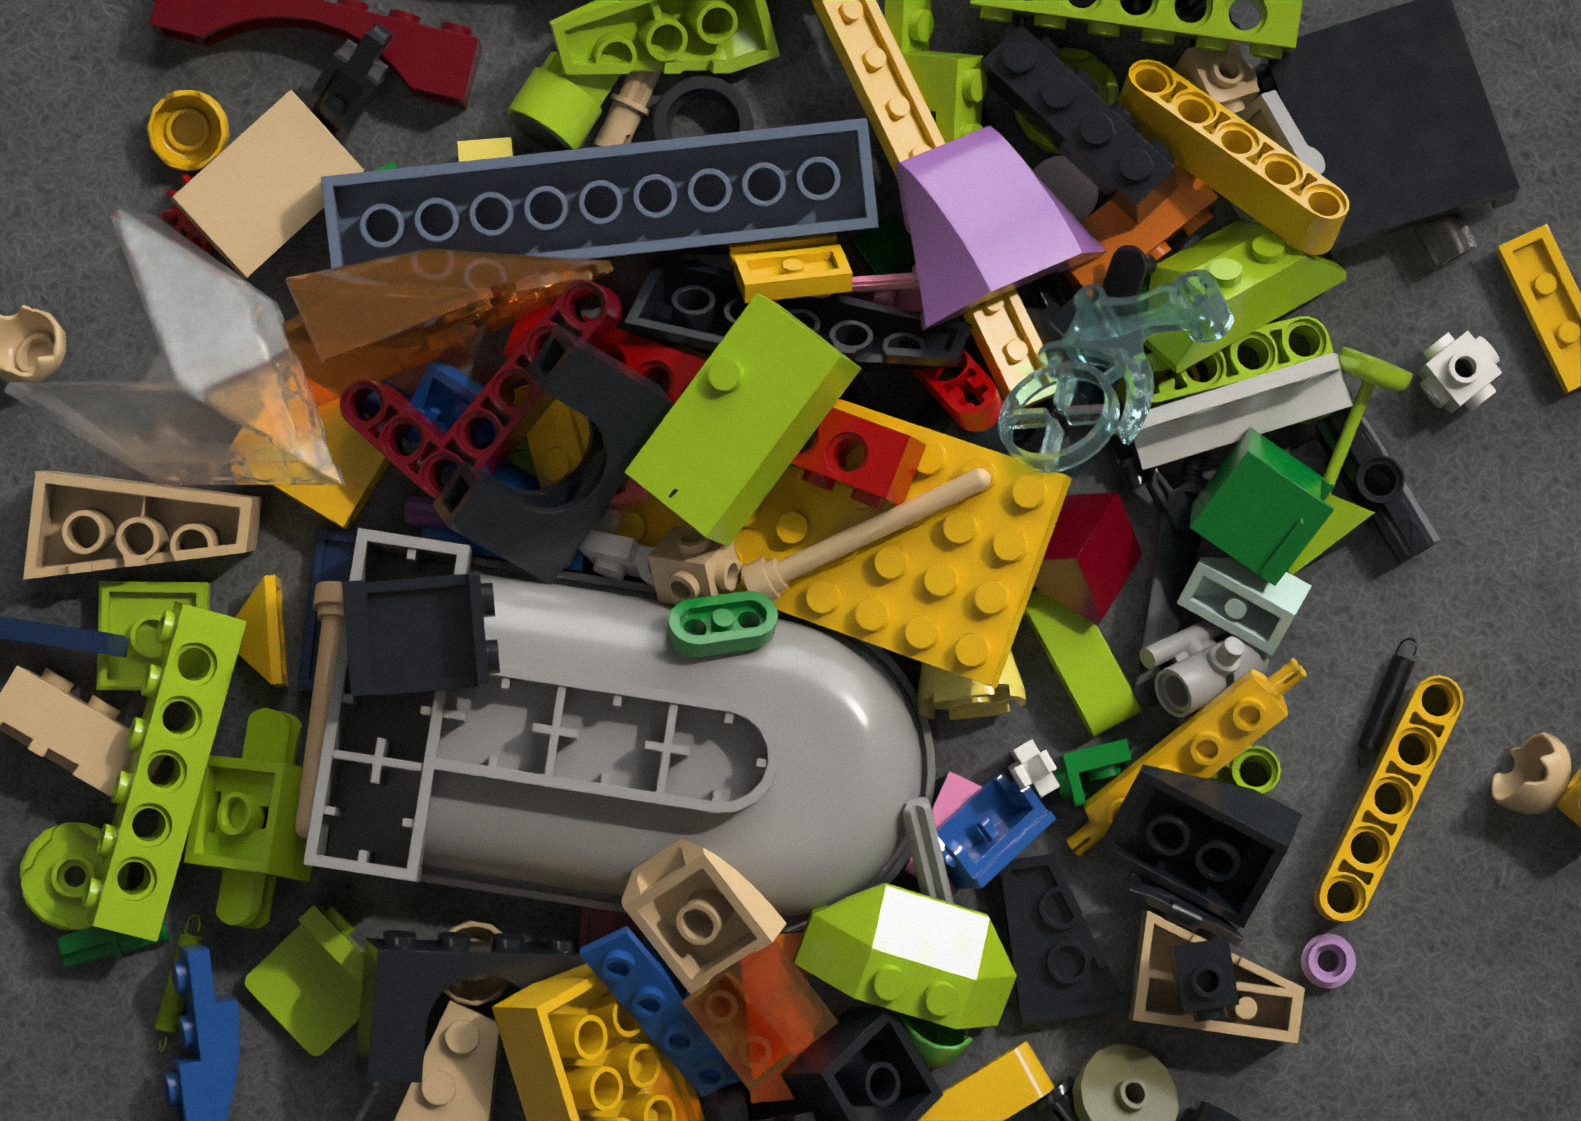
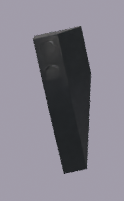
[624,255,972,372]

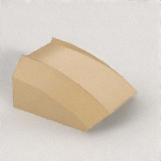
[621,838,787,994]

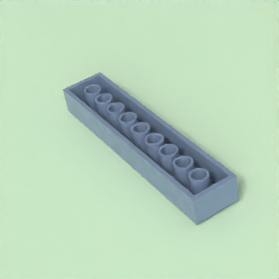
[321,118,879,286]

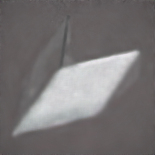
[4,207,346,485]

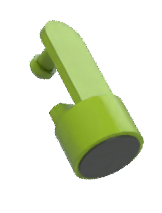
[506,51,621,152]

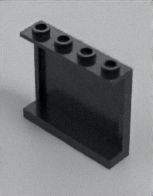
[1255,0,1520,260]

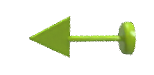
[1288,347,1413,575]

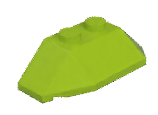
[1143,220,1347,374]
[793,883,1017,1030]

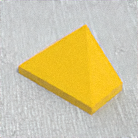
[236,575,288,688]

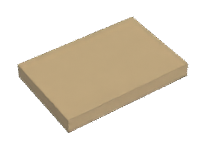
[170,90,364,279]

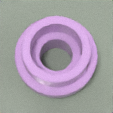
[1300,934,1356,988]

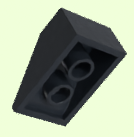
[1097,764,1303,929]

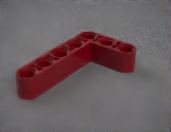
[339,280,622,499]

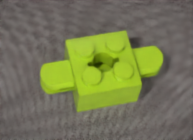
[184,708,312,929]

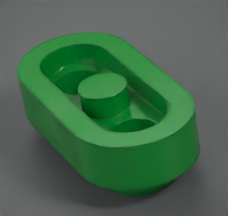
[666,591,778,657]

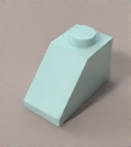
[1177,557,1311,656]

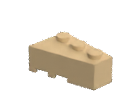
[0,666,172,797]
[1128,910,1305,1043]
[394,1000,502,1121]

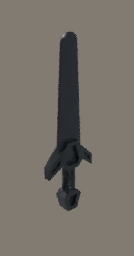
[1133,451,1208,706]

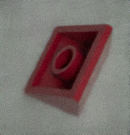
[1034,492,1143,626]

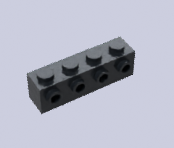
[982,24,1177,225]

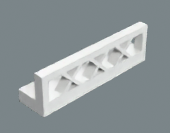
[1122,353,1353,470]

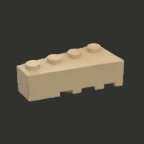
[23,470,262,580]

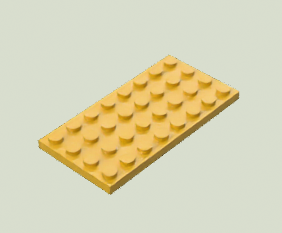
[605,345,1072,688]

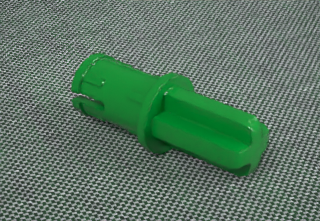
[58,918,170,967]

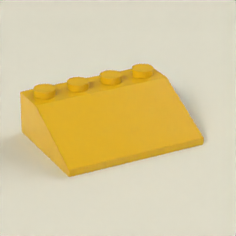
[492,963,705,1121]

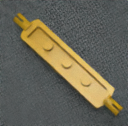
[1066,658,1307,857]

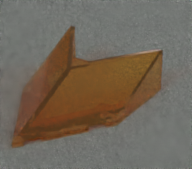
[266,249,614,413]

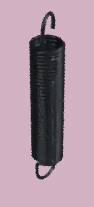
[1357,638,1417,769]

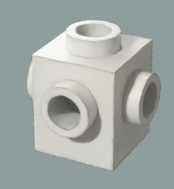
[1417,331,1502,414]

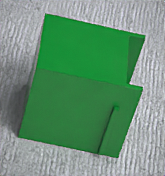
[1189,427,1335,586]

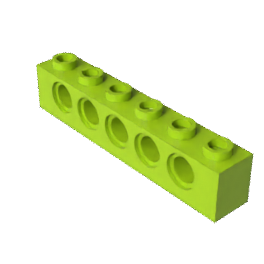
[970,0,1303,60]
[81,601,247,942]

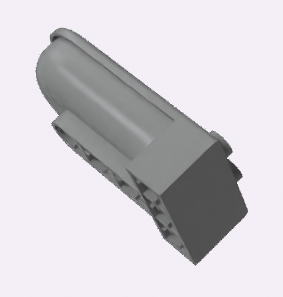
[303,528,936,933]

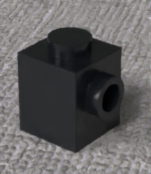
[1168,938,1239,1022]

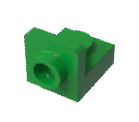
[1053,738,1132,809]

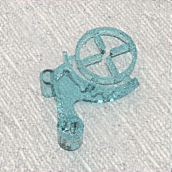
[998,269,1234,473]

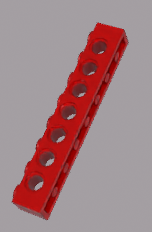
[502,294,926,510]

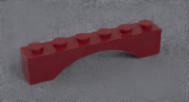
[149,0,482,110]

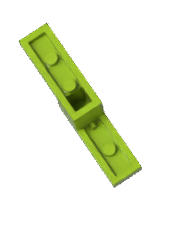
[884,0,987,143]

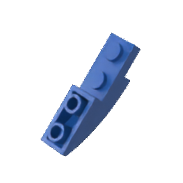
[163,943,240,1121]

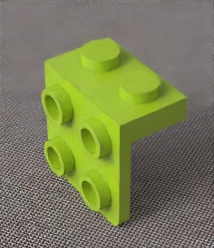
[245,905,365,1056]

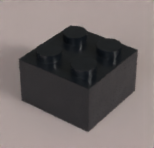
[780,1006,944,1121]

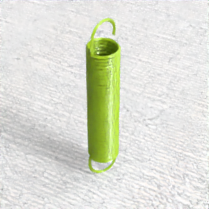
[154,914,203,1052]

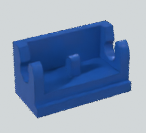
[936,773,1056,889]

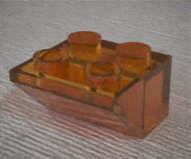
[682,940,839,1091]

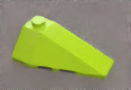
[549,0,780,75]

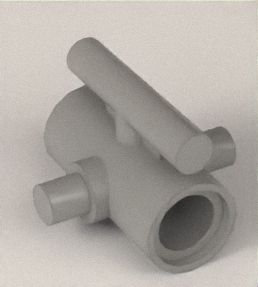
[1140,619,1268,717]

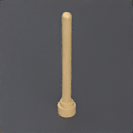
[741,468,991,601]
[295,581,344,838]

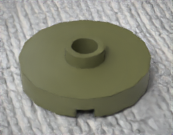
[1072,1044,1179,1121]

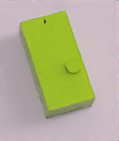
[625,292,861,547]

